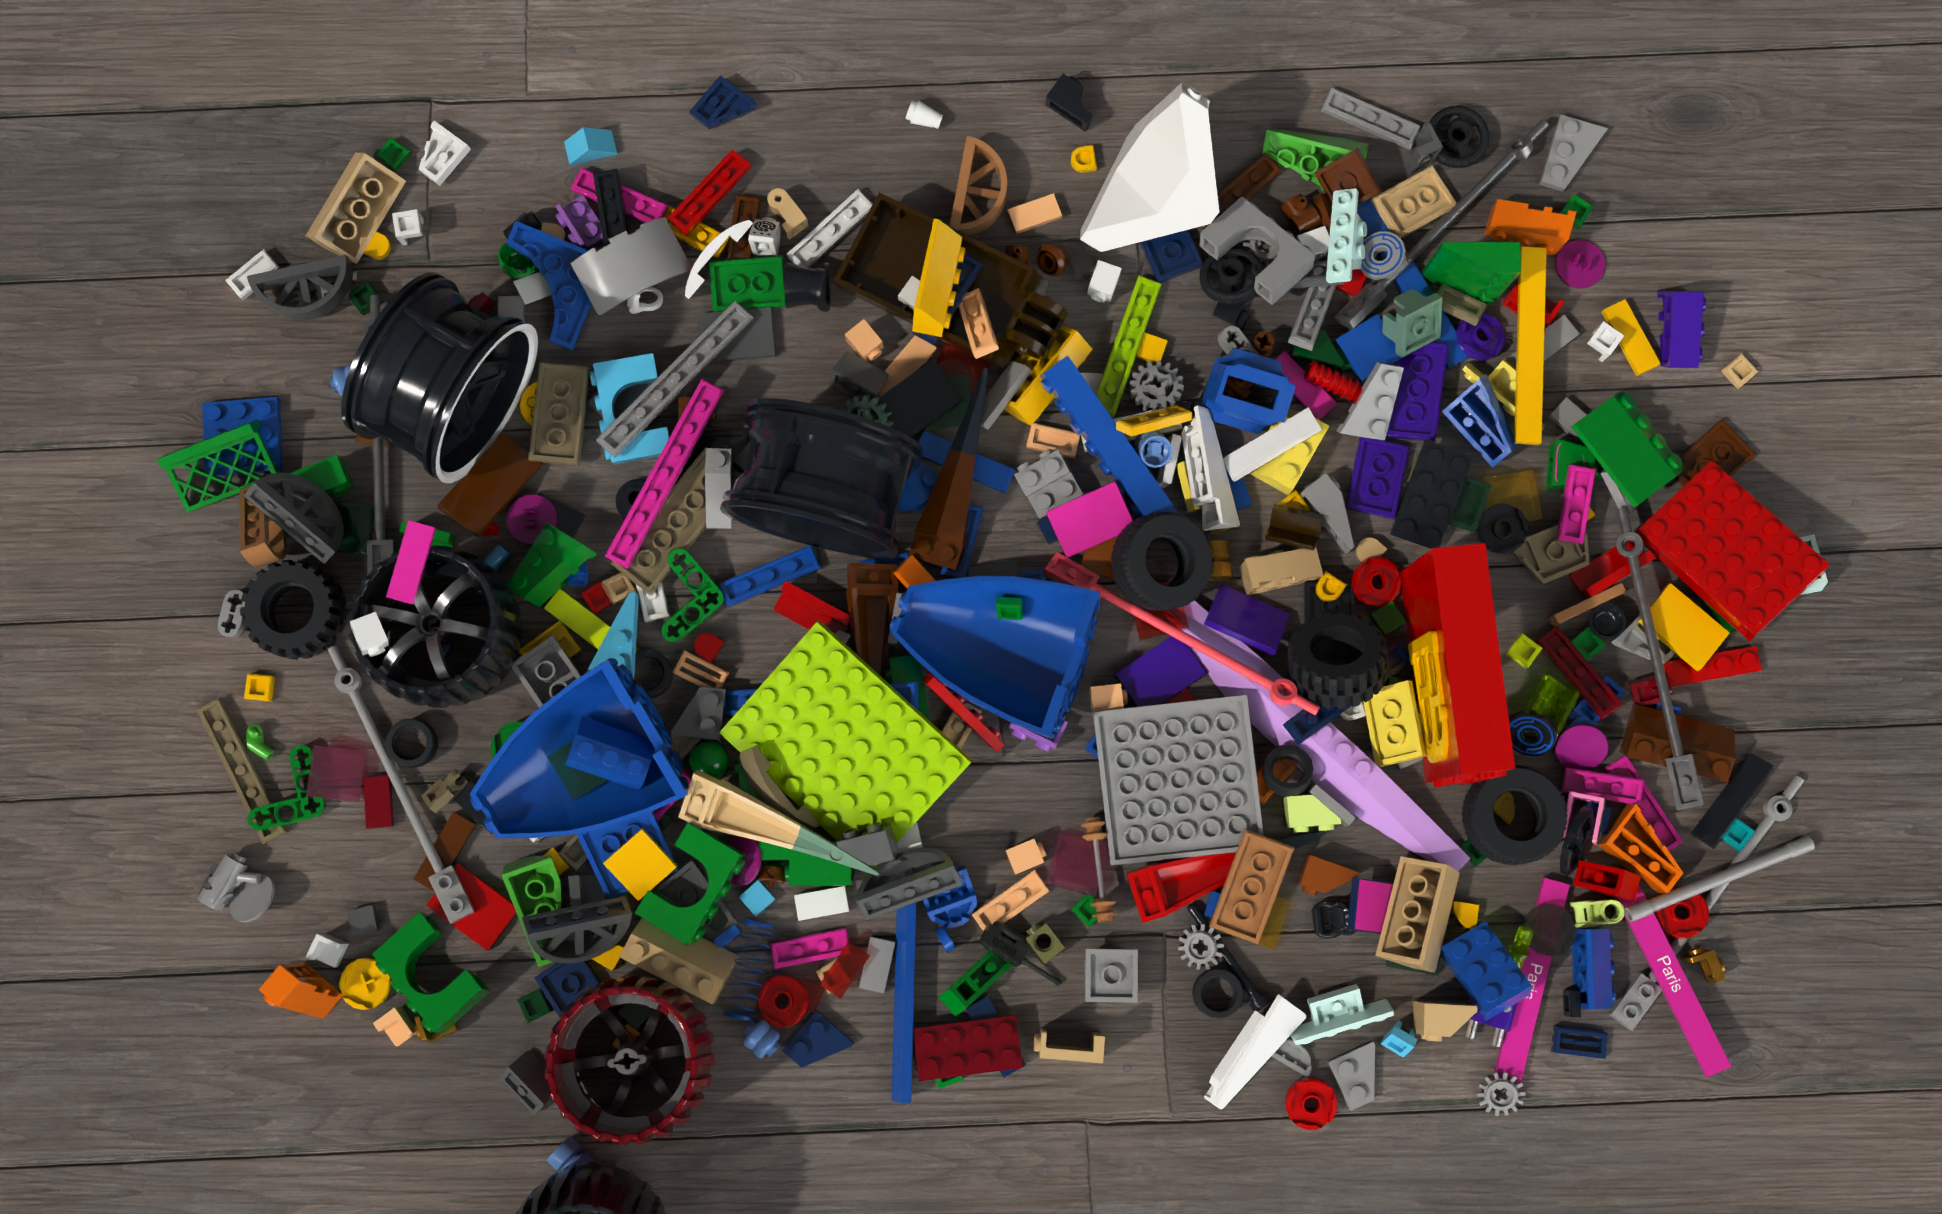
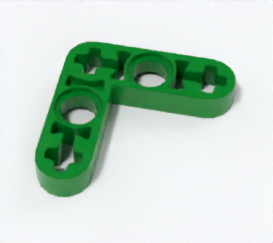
[661,547,724,642]
[247,745,325,831]

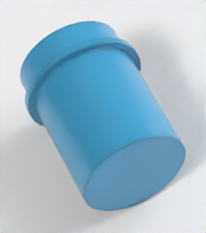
[483,544,512,571]

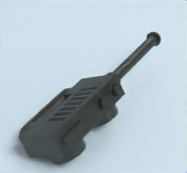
[978,921,1062,986]

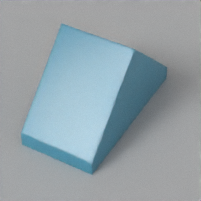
[564,127,618,166]

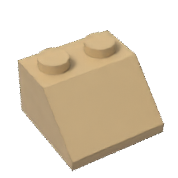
[1413,1001,1477,1041]

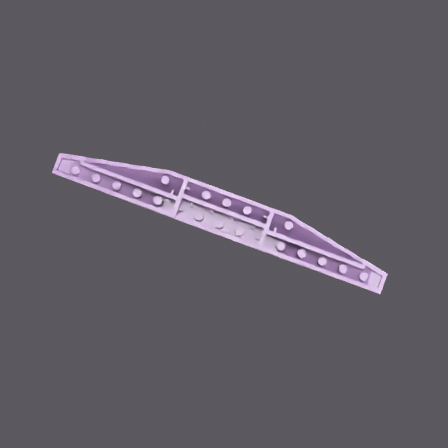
[1162,580,1470,871]

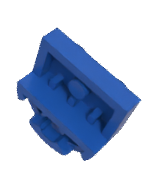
[898,461,939,512]
[923,865,977,928]

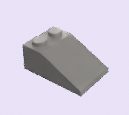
[512,635,582,707]

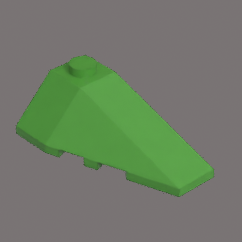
[1262,128,1369,191]
[501,856,562,967]

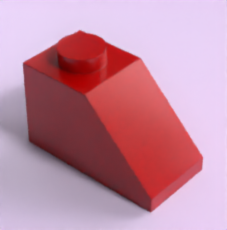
[1573,860,1641,901]

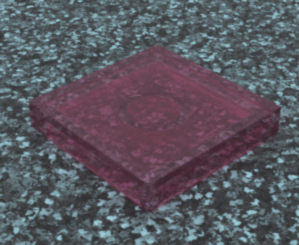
[306,745,367,802]
[1045,833,1108,897]

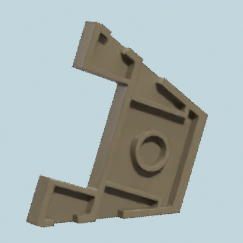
[1496,494,1590,584]

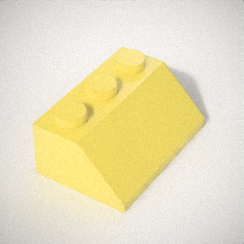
[1249,409,1329,495]

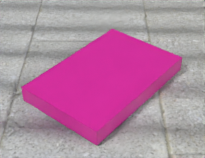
[1046,480,1134,558]

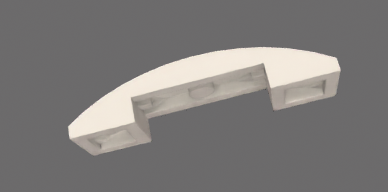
[685,220,753,299]

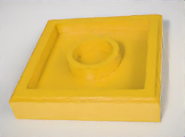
[603,828,678,901]

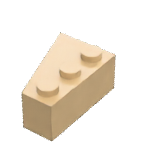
[1239,547,1323,596]

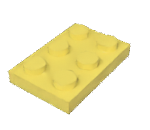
[1363,680,1427,767]

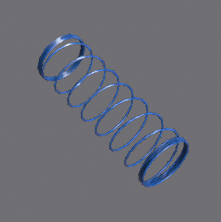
[723,919,775,1021]

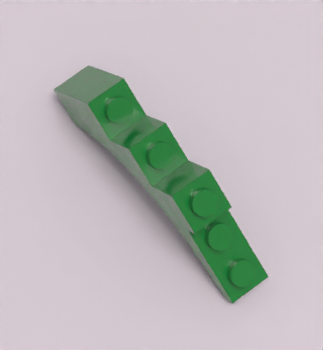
[729,757,854,886]

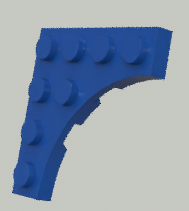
[506,221,592,351]

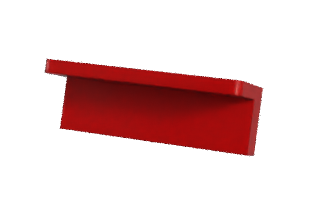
[1569,542,1656,600]
[774,581,851,633]

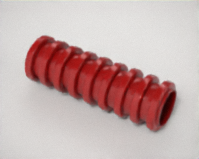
[1304,360,1364,404]

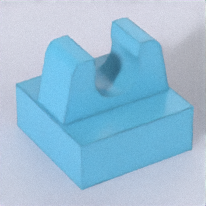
[1381,1021,1418,1057]

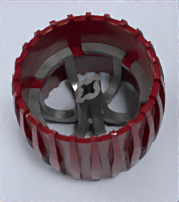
[544,976,715,1145]

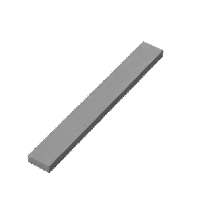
[596,301,753,458]

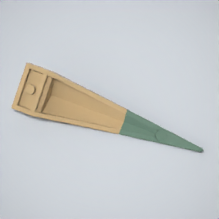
[678,770,881,876]

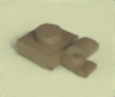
[421,769,469,814]

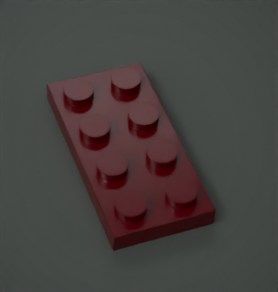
[913,1015,1023,1081]

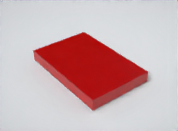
[426,863,517,951]

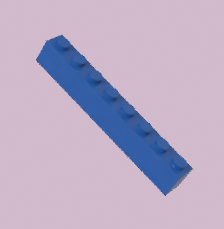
[1040,356,1180,539]

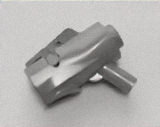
[197,851,262,911]

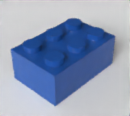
[1441,921,1532,1021]

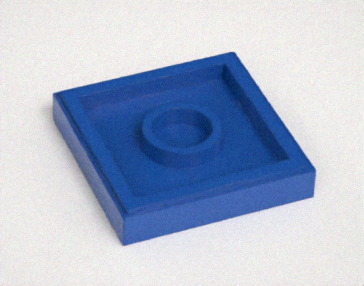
[1334,314,1403,383]

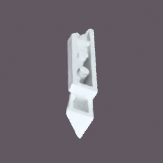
[1181,405,1240,531]
[1204,994,1306,1109]

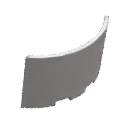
[570,217,692,315]

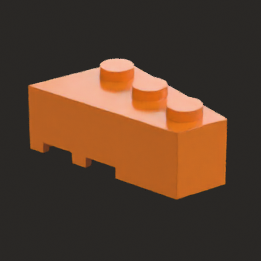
[1484,199,1577,255]
[1597,803,1683,893]
[259,962,343,1019]

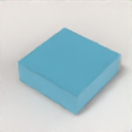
[739,880,775,917]

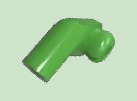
[246,724,275,761]

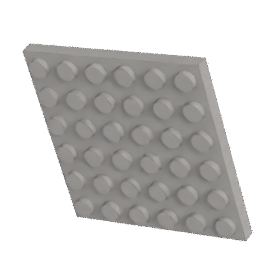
[1093,695,1264,865]

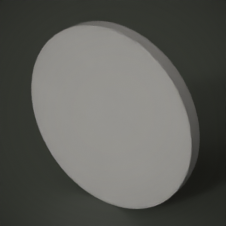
[230,874,275,923]

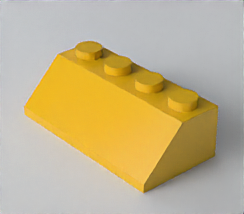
[912,218,966,337]
[1004,325,1093,426]

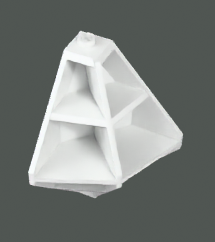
[1080,83,1219,252]

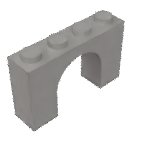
[1200,197,1315,305]

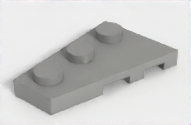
[1539,115,1608,192]
[1336,362,1404,441]

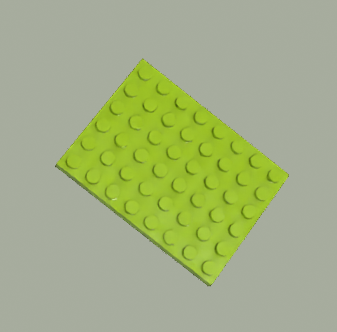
[719,620,973,867]

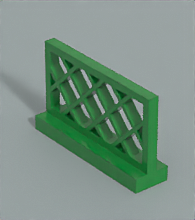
[157,419,279,513]

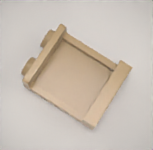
[1034,1028,1105,1063]

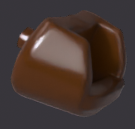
[758,864,785,888]

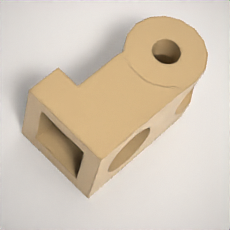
[767,188,809,240]

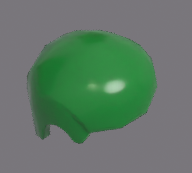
[498,243,537,279]
[689,740,730,780]

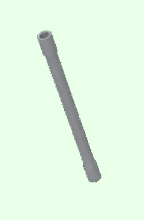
[1624,836,1815,922]

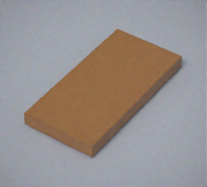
[1209,829,1294,944]

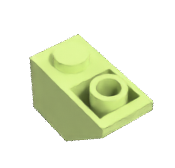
[1283,795,1341,833]

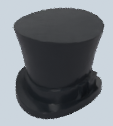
[784,262,831,312]

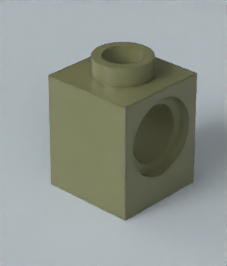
[1025,922,1065,964]

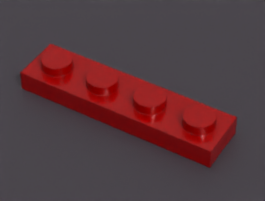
[667,149,751,236]
[1663,646,1762,687]
[921,673,1004,752]

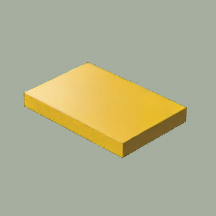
[1638,583,1730,671]

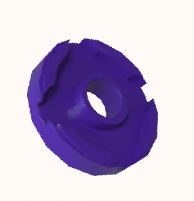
[1456,312,1506,361]

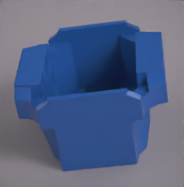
[1202,347,1296,434]

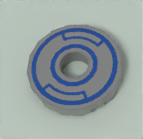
[1360,231,1407,280]

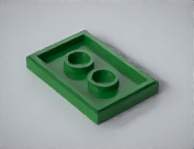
[709,256,786,312]

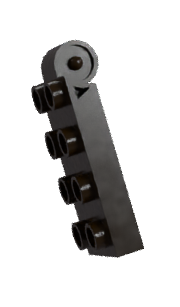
[834,192,1068,370]

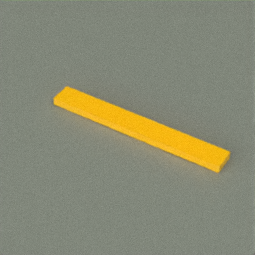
[1514,246,1547,445]

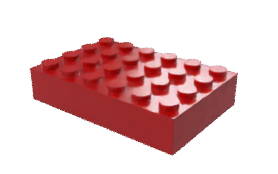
[1637,460,1830,642]

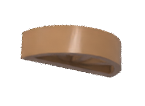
[949,136,1007,236]
[240,485,287,568]

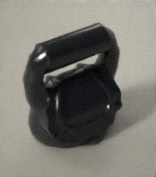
[1311,900,1356,939]

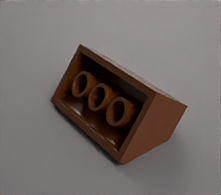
[1619,703,1735,783]

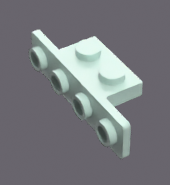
[1326,188,1367,283]
[1290,984,1394,1045]

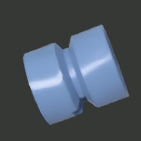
[1134,430,1173,468]
[546,1136,597,1171]

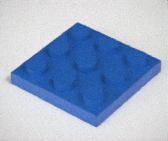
[202,397,283,477]
[576,811,680,899]

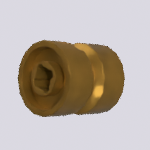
[1208,540,1232,581]

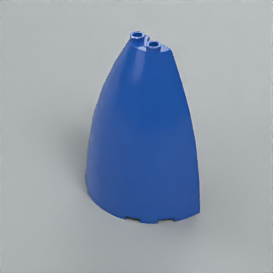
[890,576,1100,739]
[470,658,688,838]

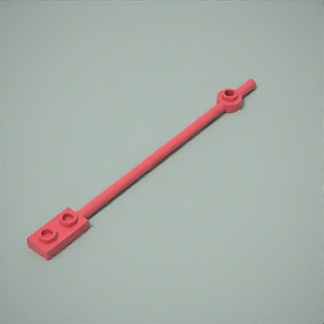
[1043,552,1320,716]

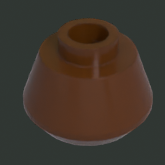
[1037,244,1069,276]

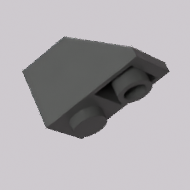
[836,822,899,866]

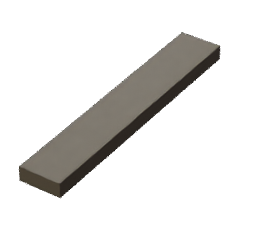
[196,698,288,844]

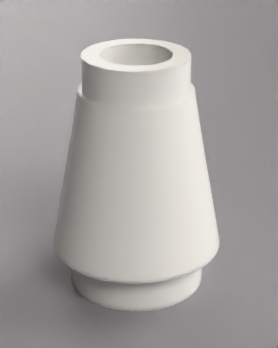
[905,100,943,129]

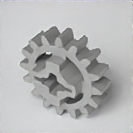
[1130,360,1184,411]

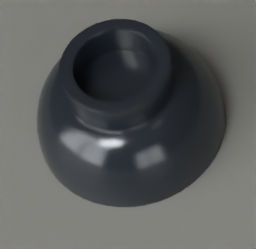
[1588,603,1626,640]

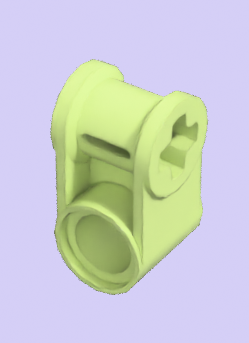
[1570,900,1625,928]

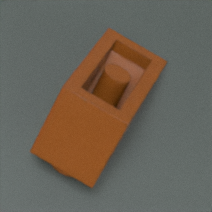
[1296,855,1359,896]

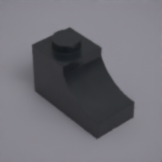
[1045,73,1092,132]

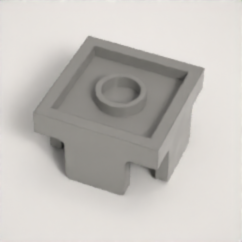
[1084,948,1138,1003]

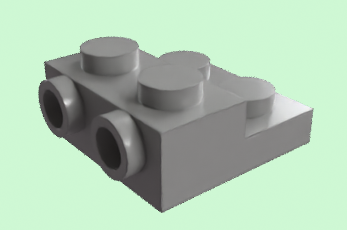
[1014,449,1084,520]

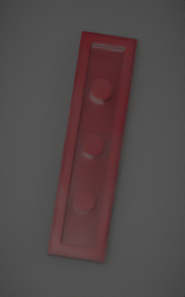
[1536,626,1623,721]

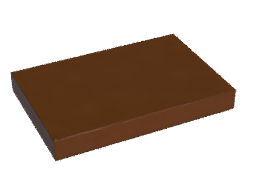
[1675,419,1756,487]

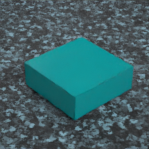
[1722,818,1755,852]

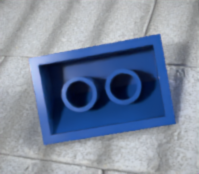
[565,716,654,790]
[1571,928,1616,1010]

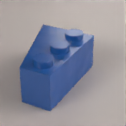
[1442,374,1518,468]

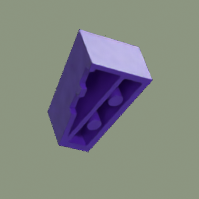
[1657,291,1706,368]

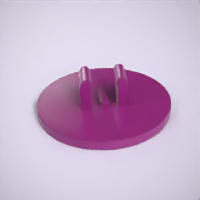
[1555,240,1605,289]
[507,495,558,545]
[1555,724,1608,770]
[727,835,761,886]

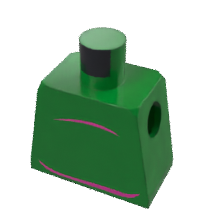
[1545,439,1604,491]

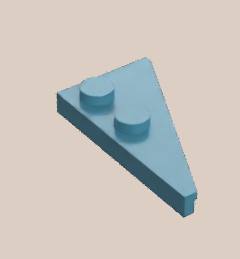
[586,592,639,679]

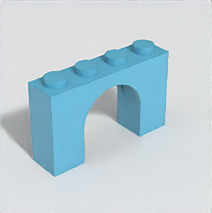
[590,353,670,465]

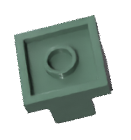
[1382,289,1442,357]

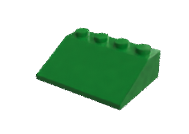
[1421,242,1521,305]
[1571,390,1685,508]

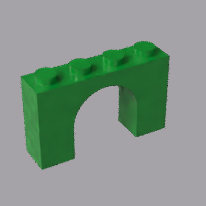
[635,823,745,945]
[372,912,490,1034]

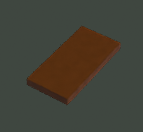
[437,433,543,537]

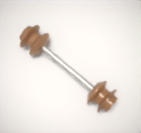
[1081,817,1118,922]

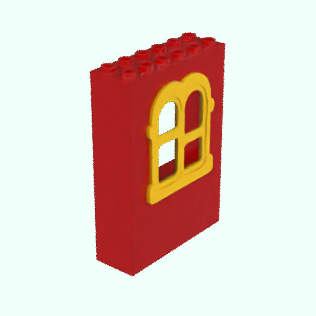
[1399,543,1515,787]

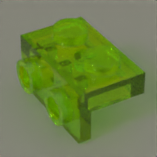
[1526,675,1580,736]

